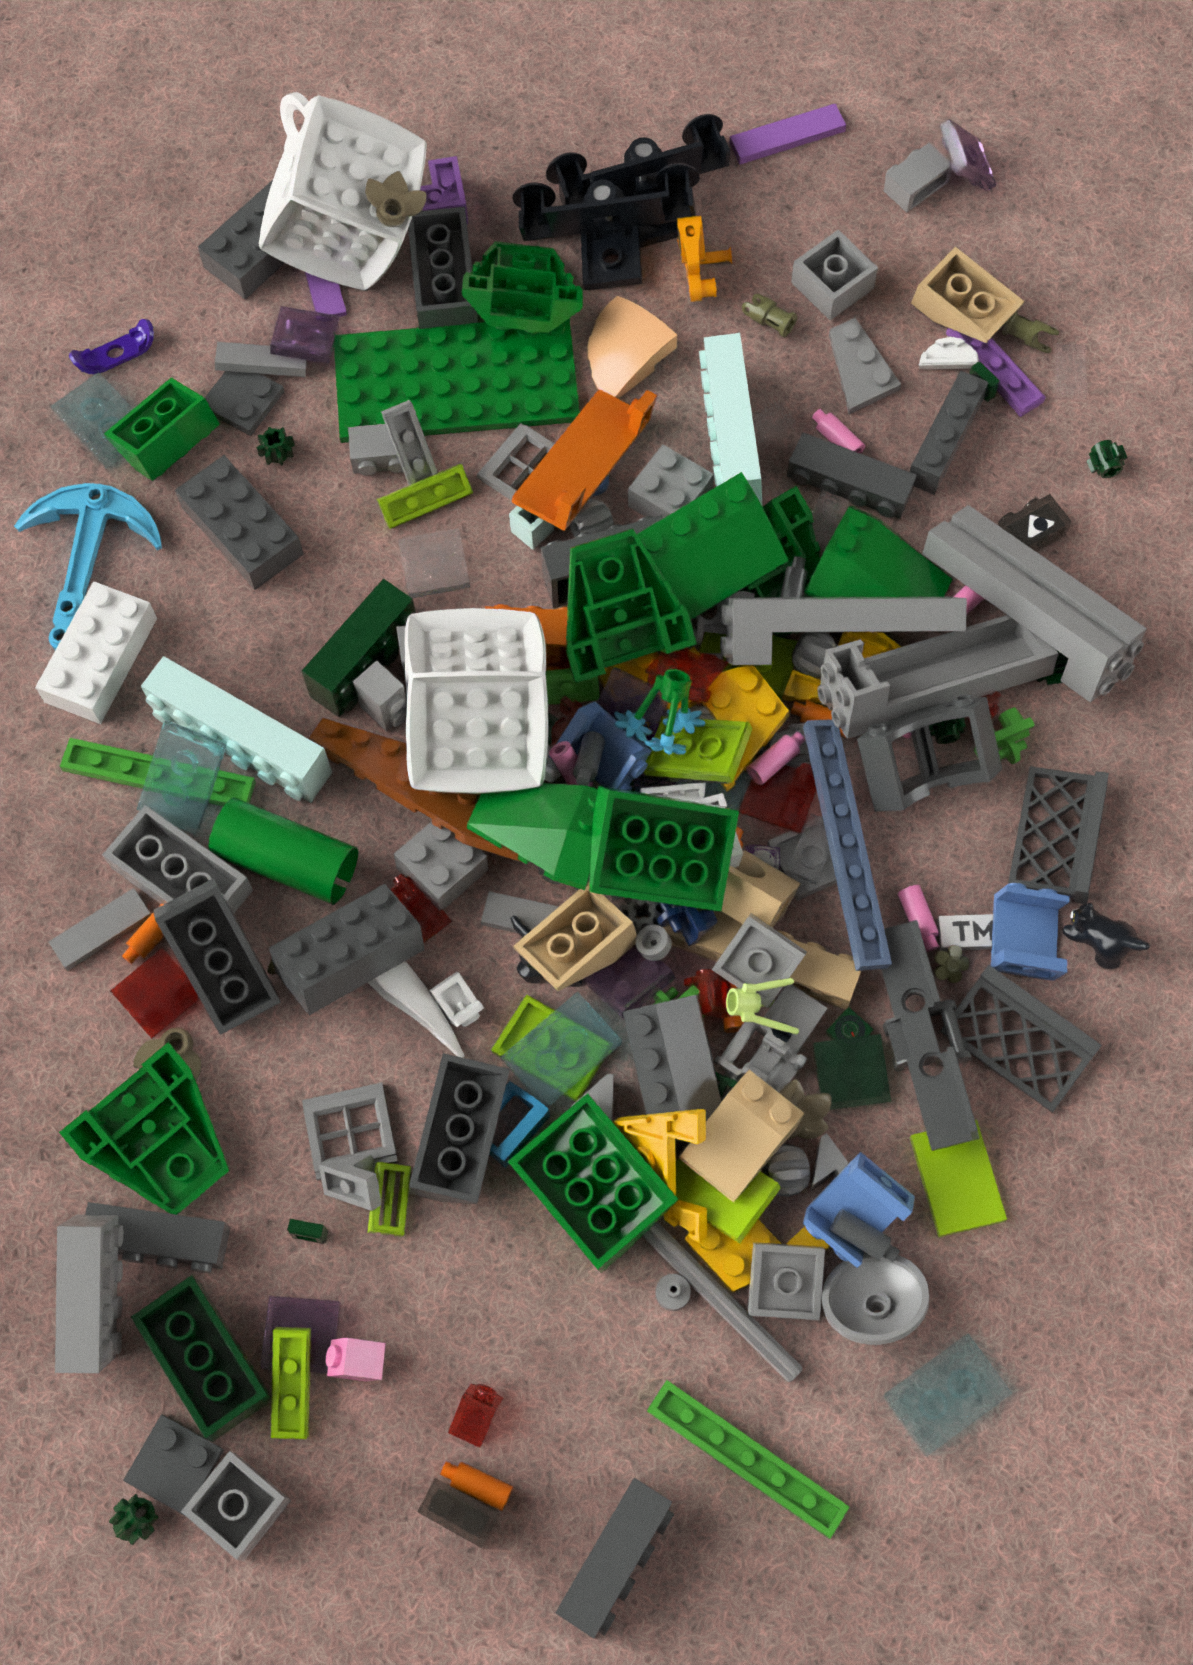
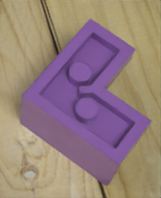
[420,156,468,224]

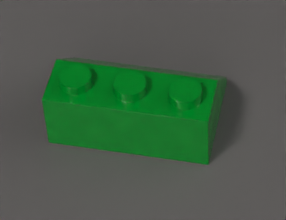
[104,377,220,482]

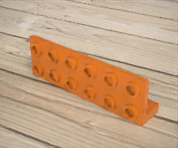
[512,390,657,531]

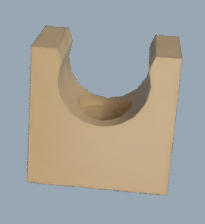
[722,850,801,928]

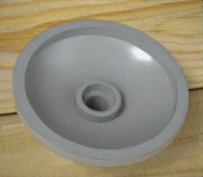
[822,1252,930,1345]

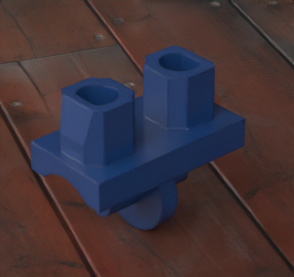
[657,903,718,946]

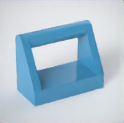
[489,1081,550,1168]

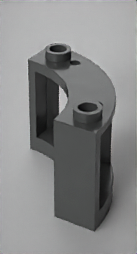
[857,694,1002,812]

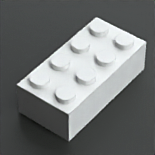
[35,581,157,724]

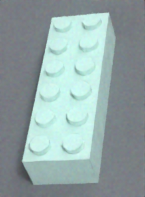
[699,333,763,507]
[141,656,332,803]

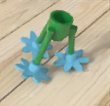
[614,669,705,755]

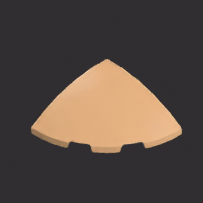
[588,296,677,399]

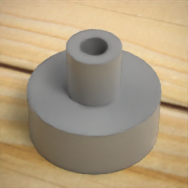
[636,925,672,961]
[655,1274,691,1311]

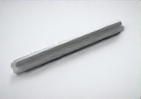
[642,1222,802,1382]

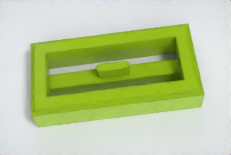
[367,1162,411,1237]

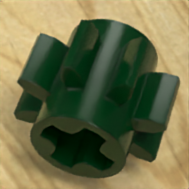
[256,427,295,466]
[1086,440,1128,478]
[929,717,966,744]
[109,1494,159,1545]

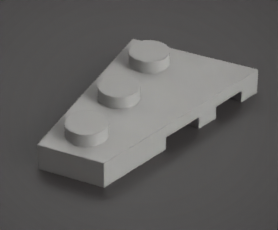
[829,318,901,415]

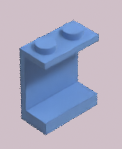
[548,701,652,791]
[991,883,1070,981]
[803,1152,915,1268]

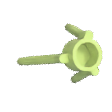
[726,978,799,1034]

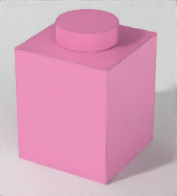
[326,1338,386,1381]

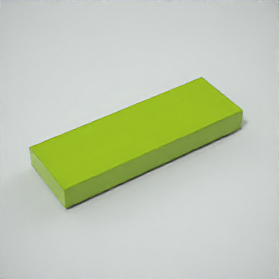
[376,464,473,529]
[271,1327,311,1439]

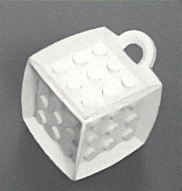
[259,92,427,290]
[405,608,561,794]

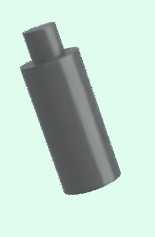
[780,557,809,597]
[573,731,605,786]
[830,1208,900,1262]

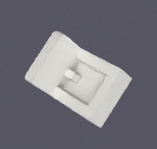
[429,971,484,1027]

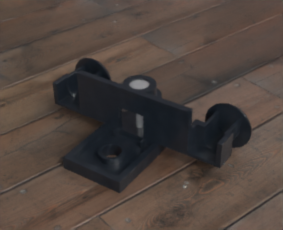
[546,114,730,248]
[512,163,700,290]

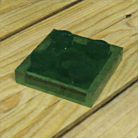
[812,1034,892,1110]

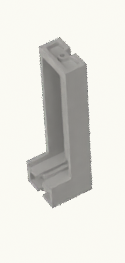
[922,505,1147,703]
[720,597,967,665]
[817,615,1058,739]

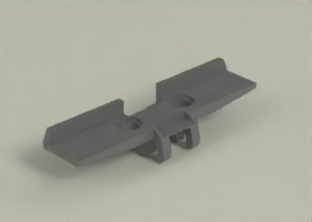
[881,920,979,1151]

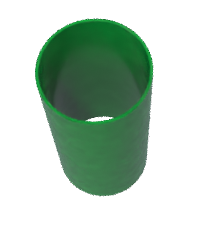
[208,797,359,905]

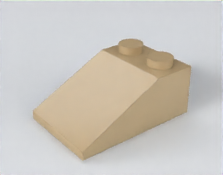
[911,247,1025,343]
[513,882,637,991]
[679,1069,804,1203]

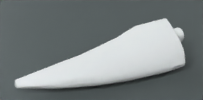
[367,961,465,1058]

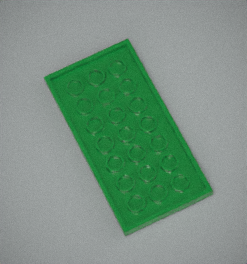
[333,318,580,443]

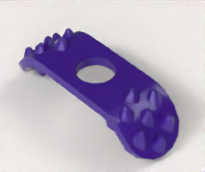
[69,319,154,375]

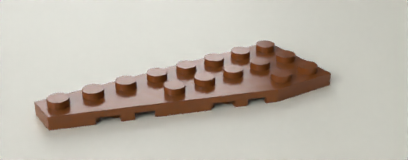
[309,718,522,862]

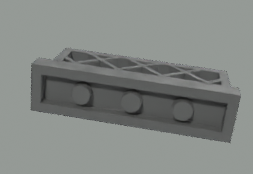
[1008,766,1109,904]
[940,965,1102,1113]

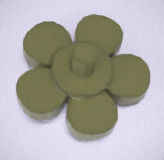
[934,945,969,983]

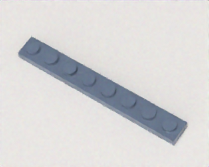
[803,719,892,971]

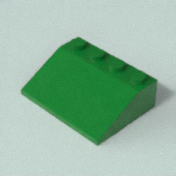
[637,472,789,620]
[589,786,739,911]
[507,1093,679,1273]

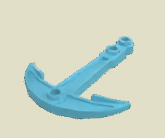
[14,483,162,650]

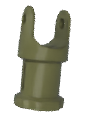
[742,293,798,338]
[1002,311,1059,353]

